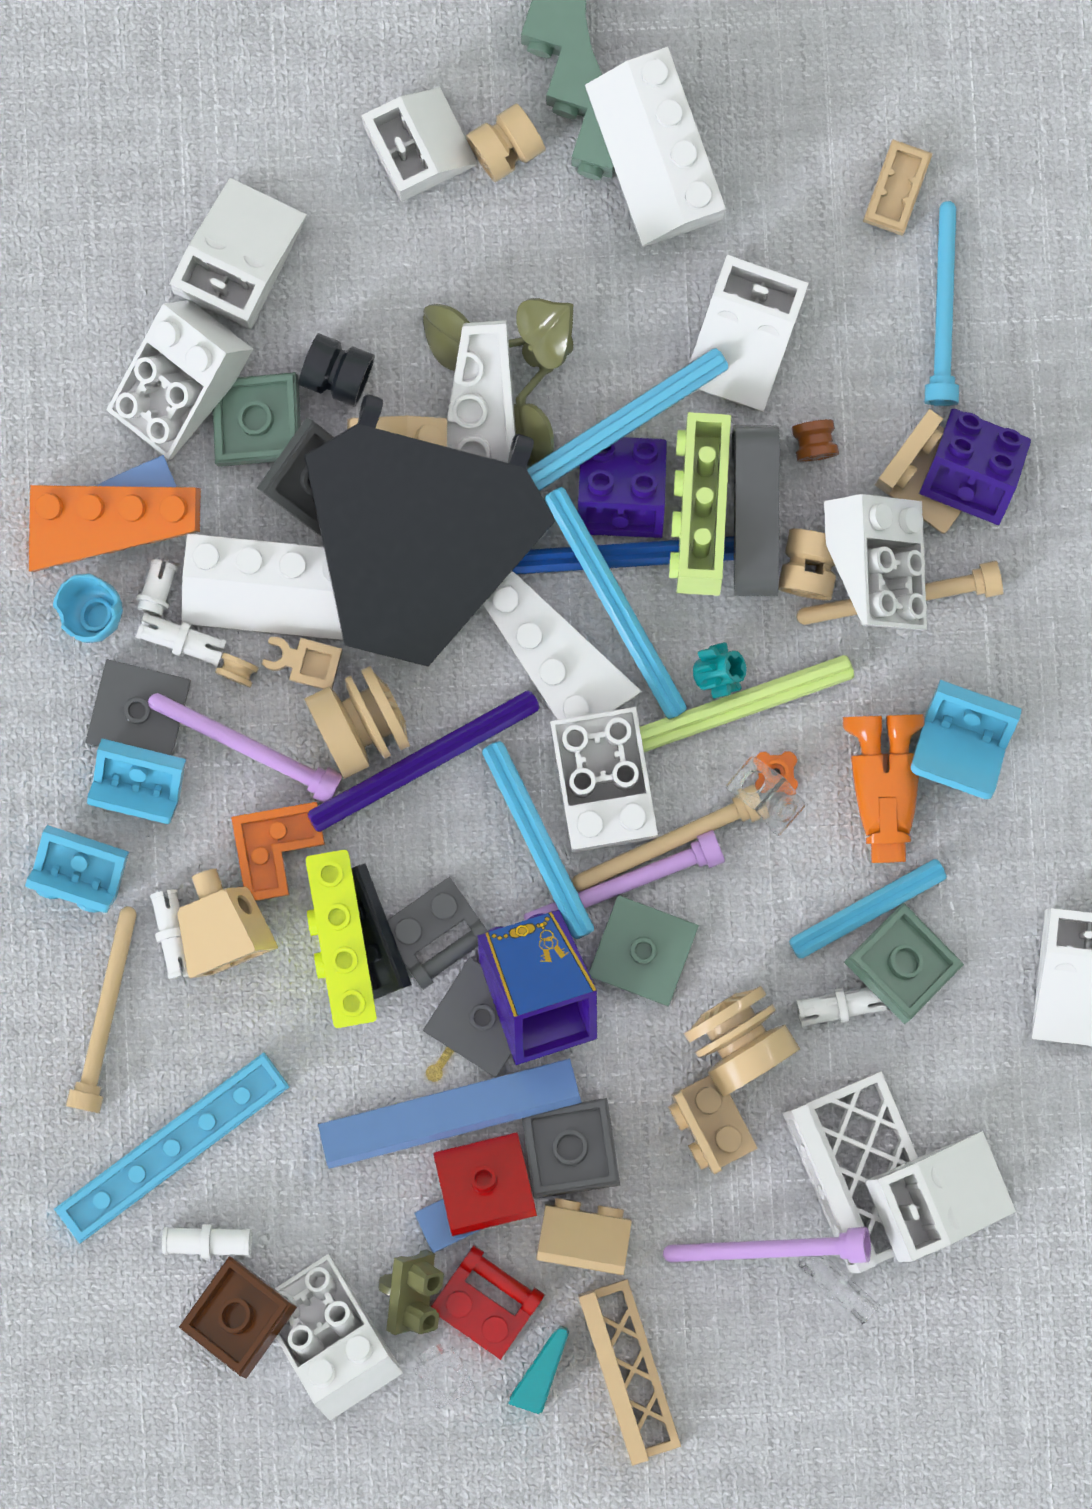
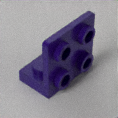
[919,408,1031,526]
[578,437,667,538]

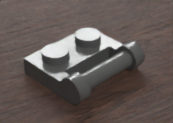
[387,876,488,990]

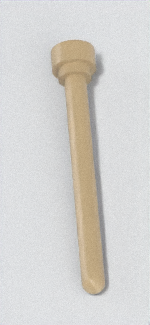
[796,561,1003,625]
[572,784,768,891]
[66,906,137,1114]

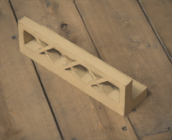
[578,1279,681,1466]

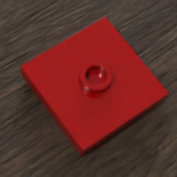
[433,1132,537,1236]

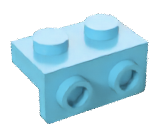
[87,739,186,824]
[25,825,129,913]

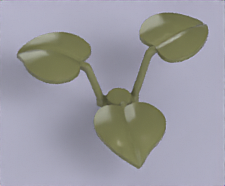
[423,298,574,466]

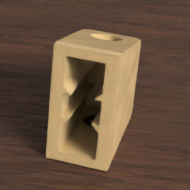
[177,869,278,978]

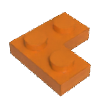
[231,802,325,901]

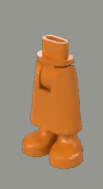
[843,714,925,863]

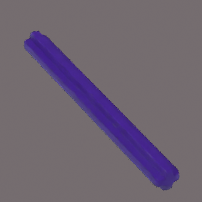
[308,690,540,832]

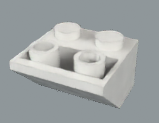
[362,87,478,202]

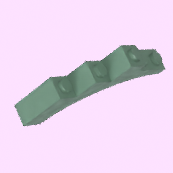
[521,0,615,180]

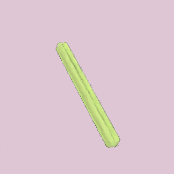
[640,655,854,752]

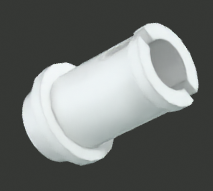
[135,559,178,617]

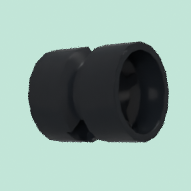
[298,333,375,407]

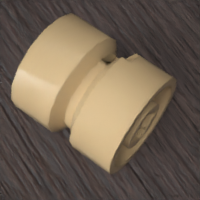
[466,103,546,183]
[779,528,836,600]

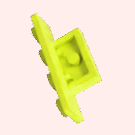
[306,850,377,1028]

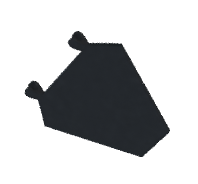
[305,394,556,667]

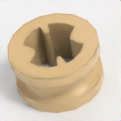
[215,652,259,688]

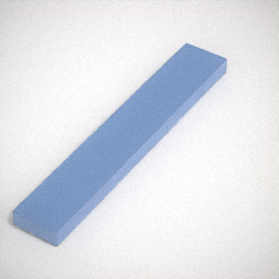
[318,1058,582,1169]

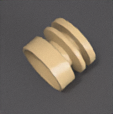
[304,666,410,779]
[683,986,800,1097]

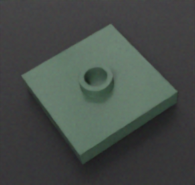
[213,372,301,467]
[589,895,699,1007]
[844,903,964,1025]

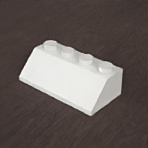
[585,47,726,247]
[182,533,343,641]

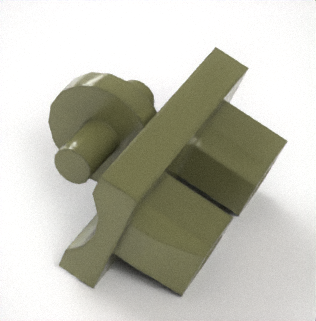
[378,1249,444,1335]

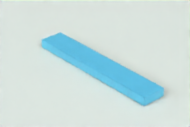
[54,1052,290,1244]

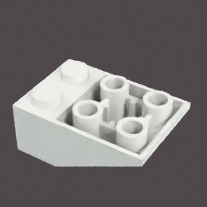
[170,178,307,330]
[689,255,809,412]
[106,300,253,460]
[824,494,927,631]
[550,707,658,853]
[1031,908,1092,1046]
[865,1131,1016,1262]
[275,1254,403,1421]

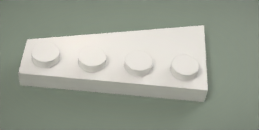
[447,320,516,463]
[483,571,642,720]

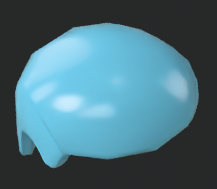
[53,573,123,643]

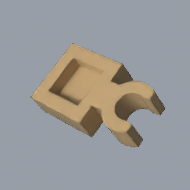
[262,637,343,689]

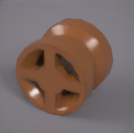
[791,419,839,462]

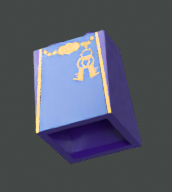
[478,910,597,1065]

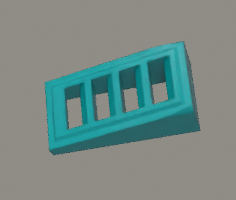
[508,1325,569,1414]

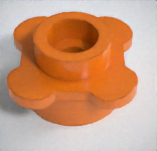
[754,751,798,794]

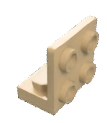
[875,409,962,534]
[668,1075,758,1174]

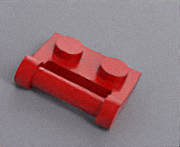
[431,1245,545,1360]

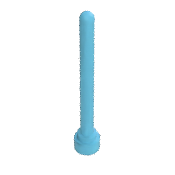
[924,201,959,406]

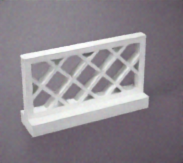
[782,1071,918,1274]

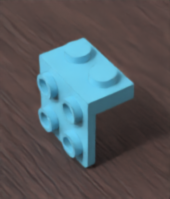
[911,680,1022,799]

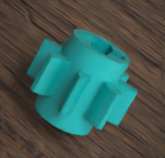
[693,642,747,699]

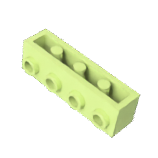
[669,412,731,596]

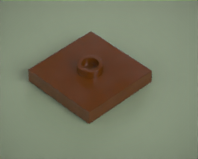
[179,1256,297,1379]

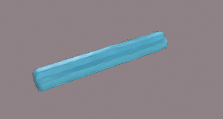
[789,859,947,959]

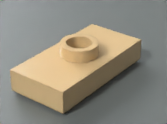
[863,139,933,236]

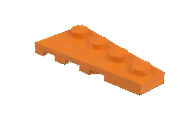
[29,485,201,572]

